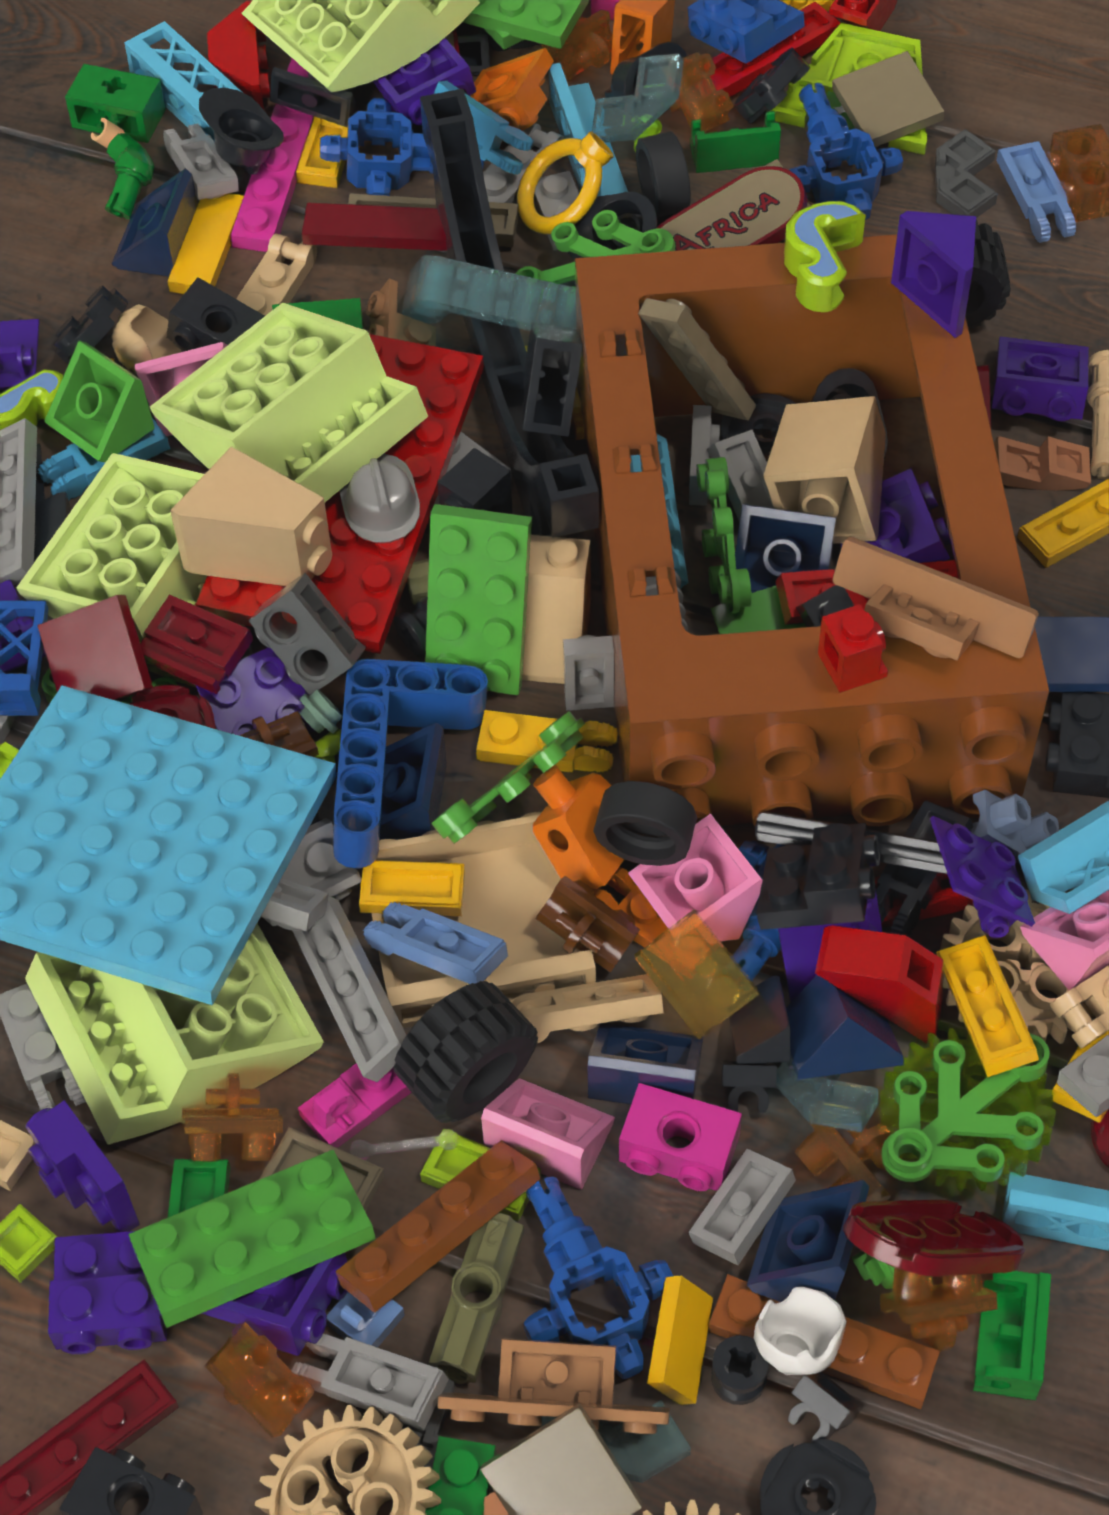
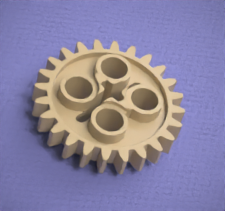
[940,890,1095,1044]
[255,1405,441,1515]

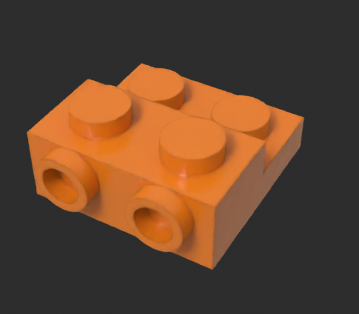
[470,48,554,131]

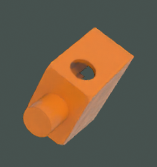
[610,0,675,75]
[533,766,625,889]

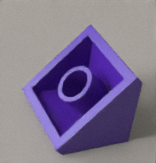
[891,211,976,338]

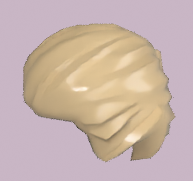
[111,304,182,374]

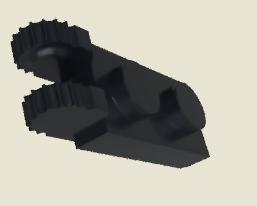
[876,800,973,937]

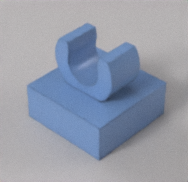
[326,1292,405,1347]

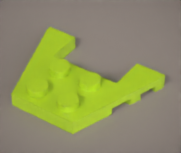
[769,23,927,155]

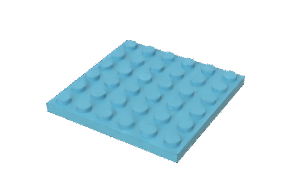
[0,685,336,1005]

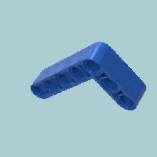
[333,659,488,868]

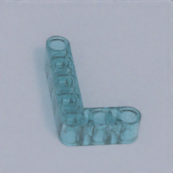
[401,255,576,331]

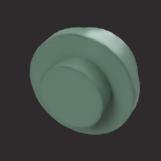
[299,689,343,734]

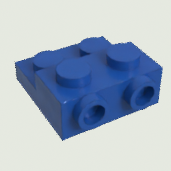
[687,0,805,64]

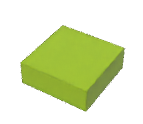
[0,1204,57,1283]

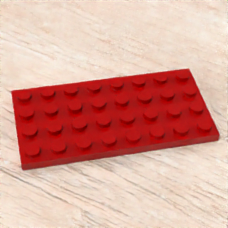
[196,334,484,654]

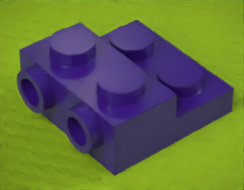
[372,38,476,125]
[992,336,1089,421]
[840,468,951,563]
[26,1100,140,1232]
[48,1231,167,1354]
[201,1253,348,1356]

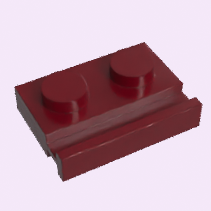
[140,594,254,694]

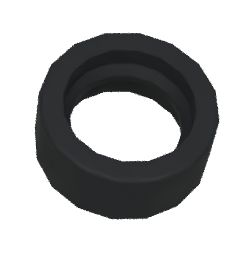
[636,131,691,217]
[593,781,697,866]

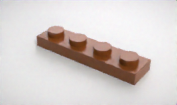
[335,1140,541,1313]
[708,1274,940,1409]

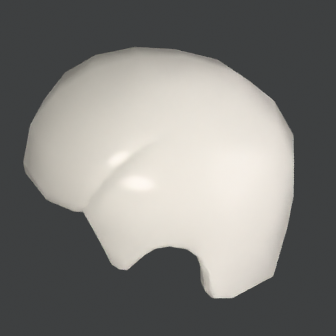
[754,1286,847,1375]

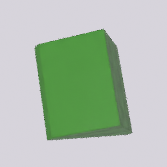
[44,340,155,462]

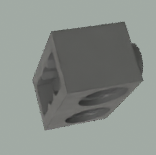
[249,573,366,695]

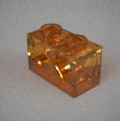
[1045,124,1109,222]

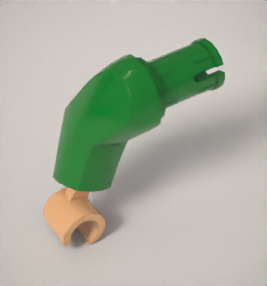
[91,118,154,220]

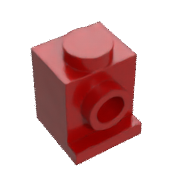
[818,604,888,693]

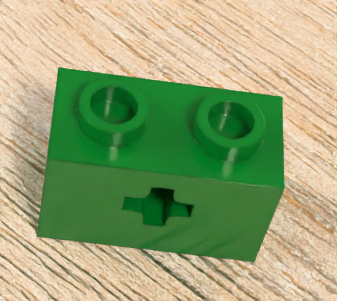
[65,64,166,143]

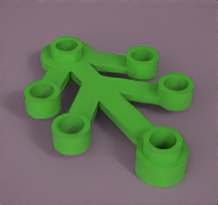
[512,210,675,317]
[696,457,751,613]
[431,711,585,844]
[881,1033,1050,1182]

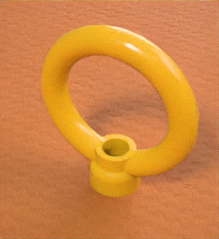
[517,131,614,234]

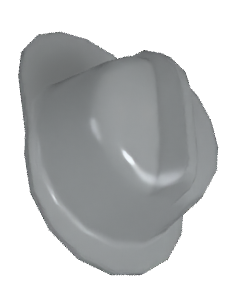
[339,453,420,543]

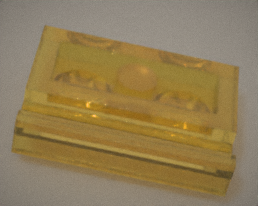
[635,909,759,1039]

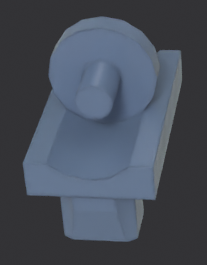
[970,790,1059,864]

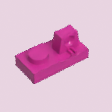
[298,1063,412,1148]

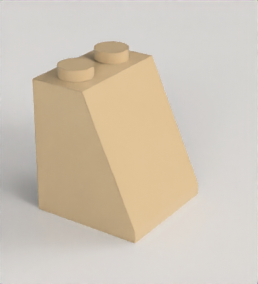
[763,396,886,544]
[170,447,332,586]
[522,535,591,684]

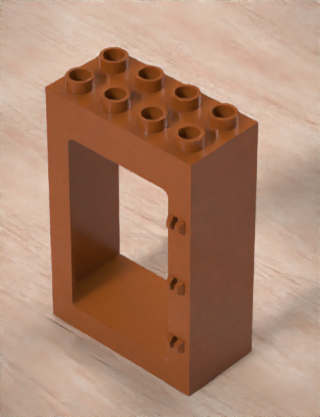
[575,234,1049,827]

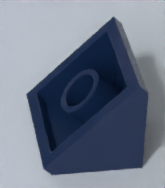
[112,168,198,277]
[735,504,836,593]
[1035,617,1109,692]
[380,722,447,840]
[786,975,904,1080]
[588,1023,704,1104]
[747,1180,870,1302]

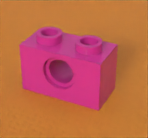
[619,1083,742,1191]

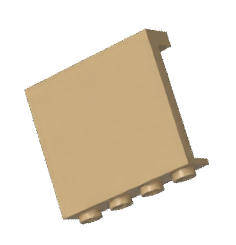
[371,812,596,1028]

